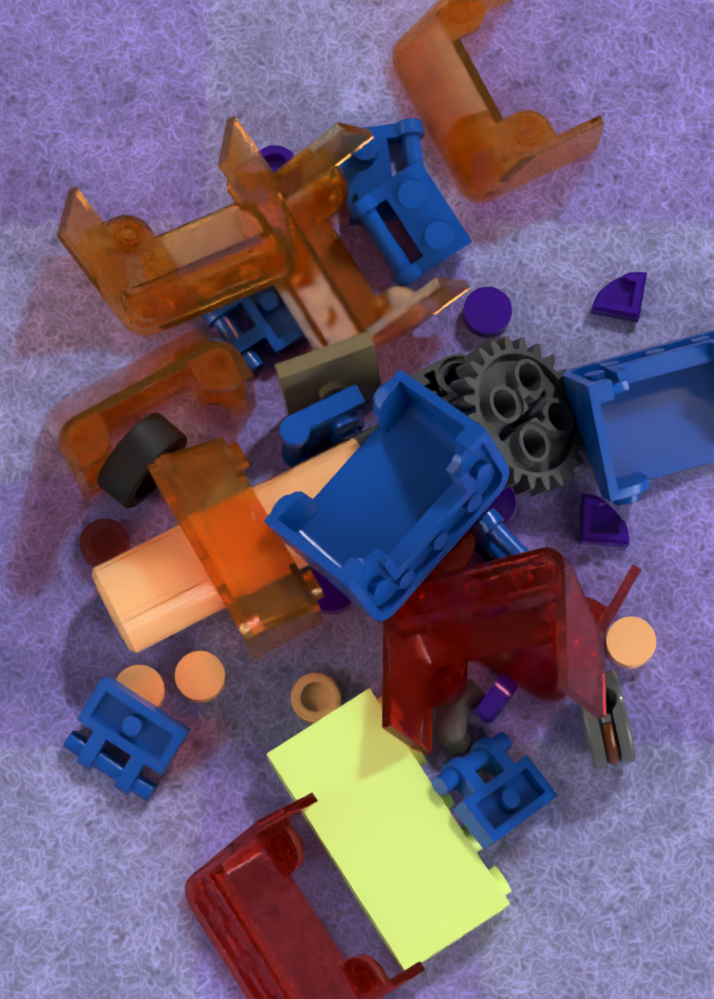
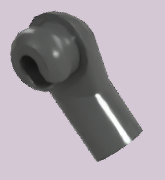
[436,678,485,755]

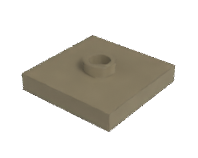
[274,331,381,417]

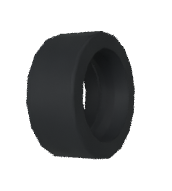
[97,413,188,509]

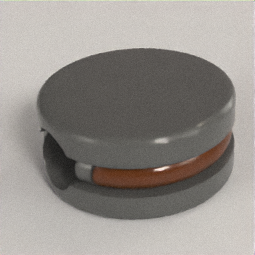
[574,670,636,770]

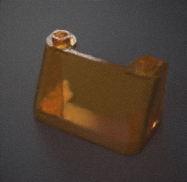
[45,329,257,500]

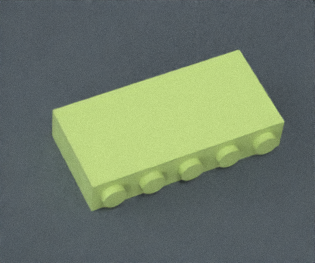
[266,688,512,975]

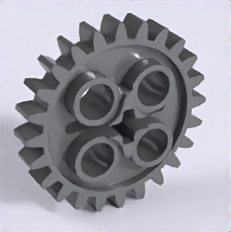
[449,336,585,497]

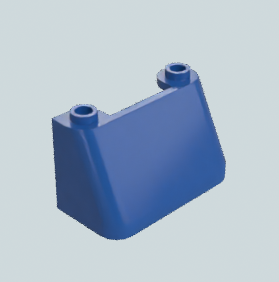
[562,330,714,505]
[264,369,510,621]

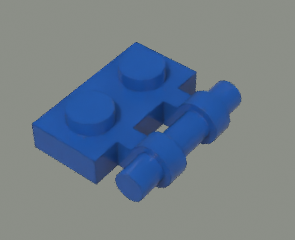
[194,249,317,376]
[63,675,192,802]
[432,732,558,851]

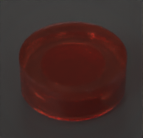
[80,519,131,568]

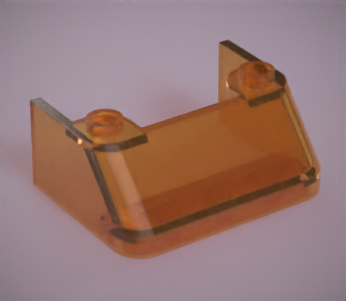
[392,0,604,203]
[56,116,296,336]
[236,122,470,350]
[146,437,325,661]

